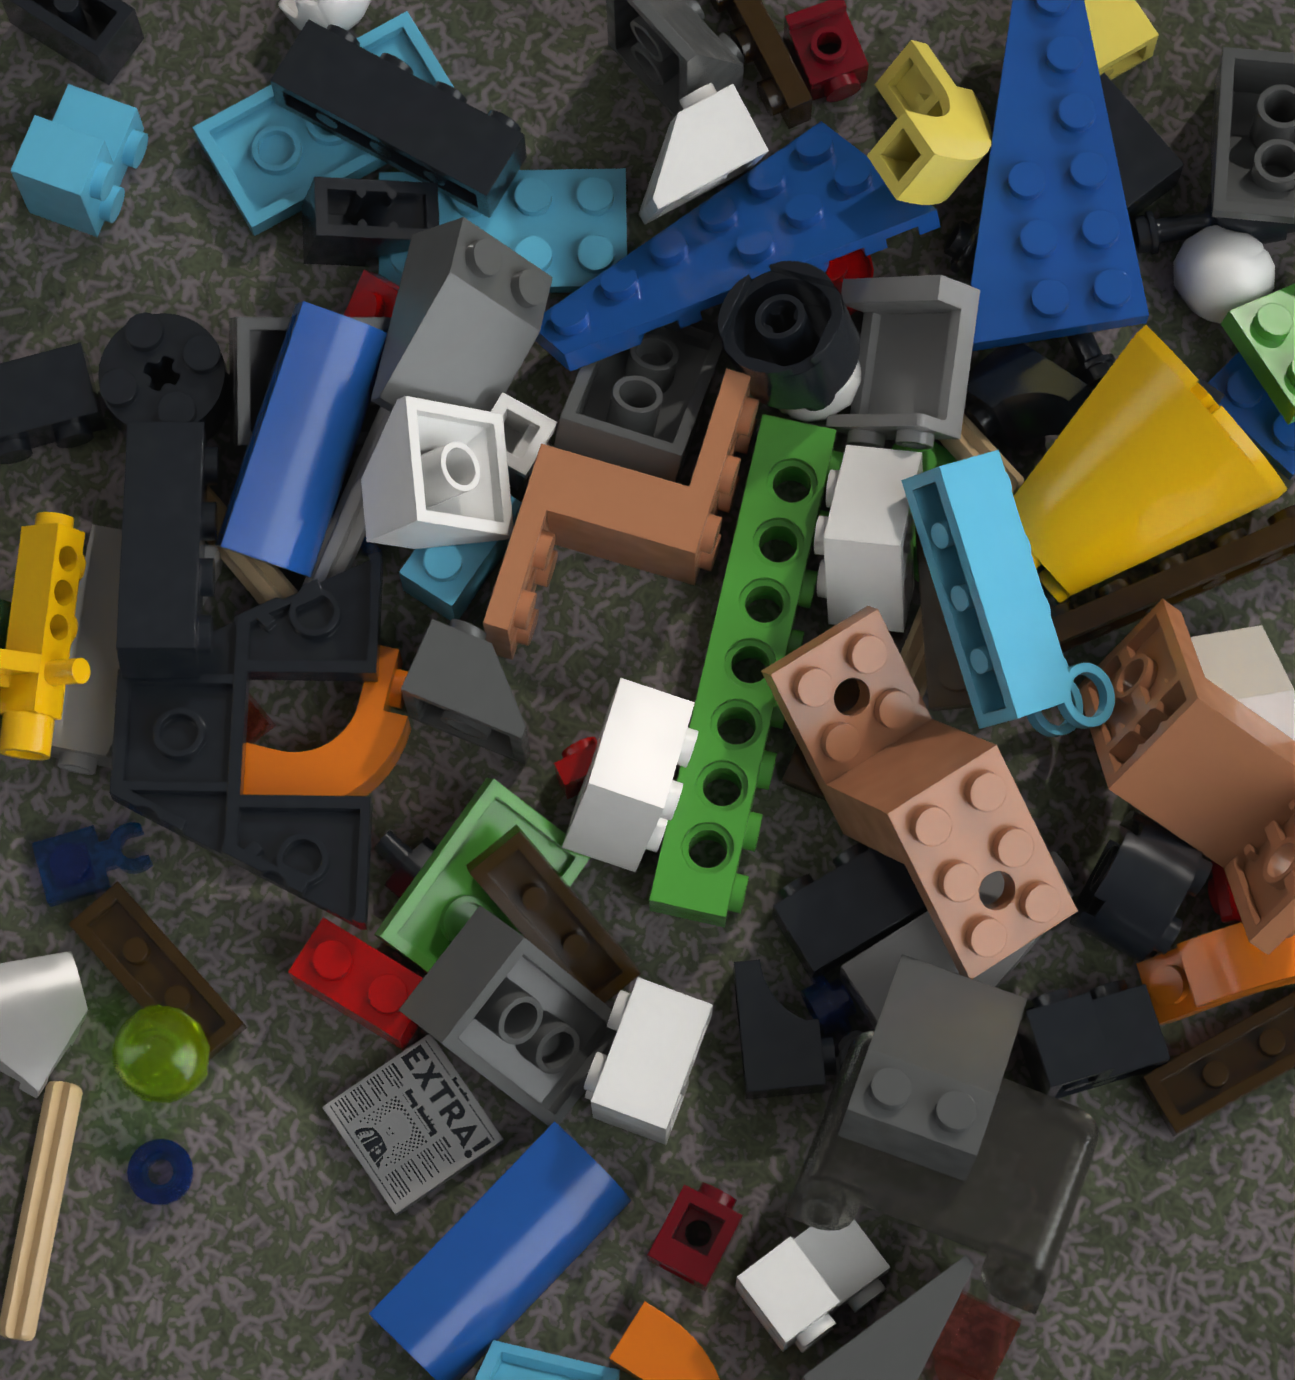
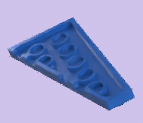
[970,0,1149,351]
[535,121,941,372]

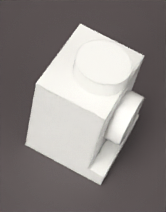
[491,392,558,490]

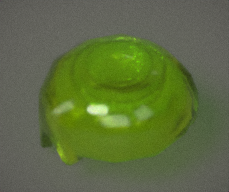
[112,1004,210,1104]

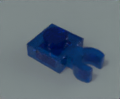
[32,822,153,907]

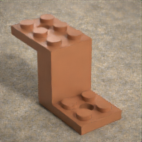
[483,368,759,660]
[1077,598,1295,955]
[761,606,1078,979]

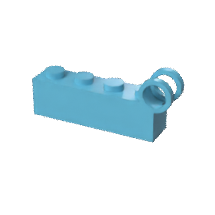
[901,449,1115,737]

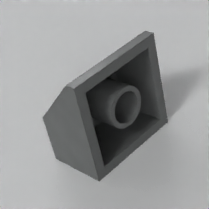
[401,619,531,765]

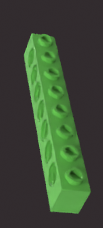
[649,414,844,928]

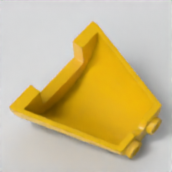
[1013,325,1287,604]

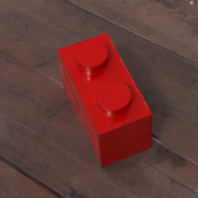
[288,917,423,1051]

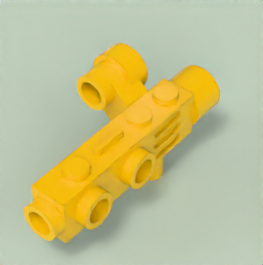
[0,512,90,760]

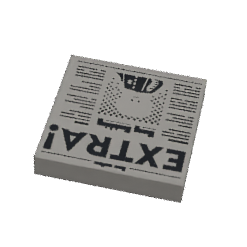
[322,1034,504,1216]

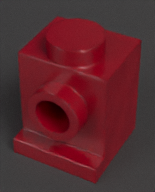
[783,0,869,102]
[647,1182,743,1291]

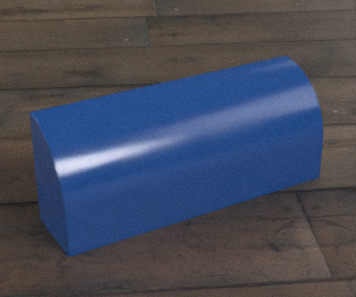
[215,301,387,578]
[369,1121,631,1380]

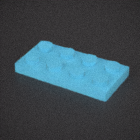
[192,11,454,236]
[379,168,627,293]

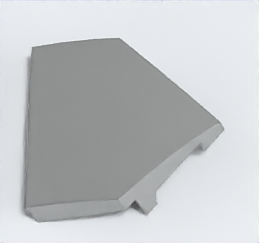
[0,951,88,1098]

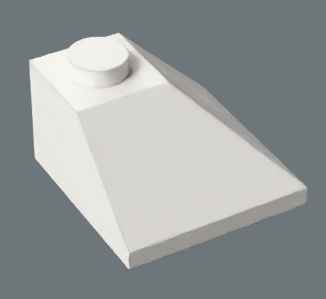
[639,83,769,224]
[361,396,514,549]

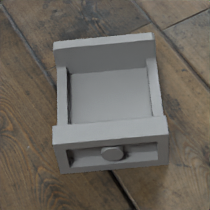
[826,275,980,449]

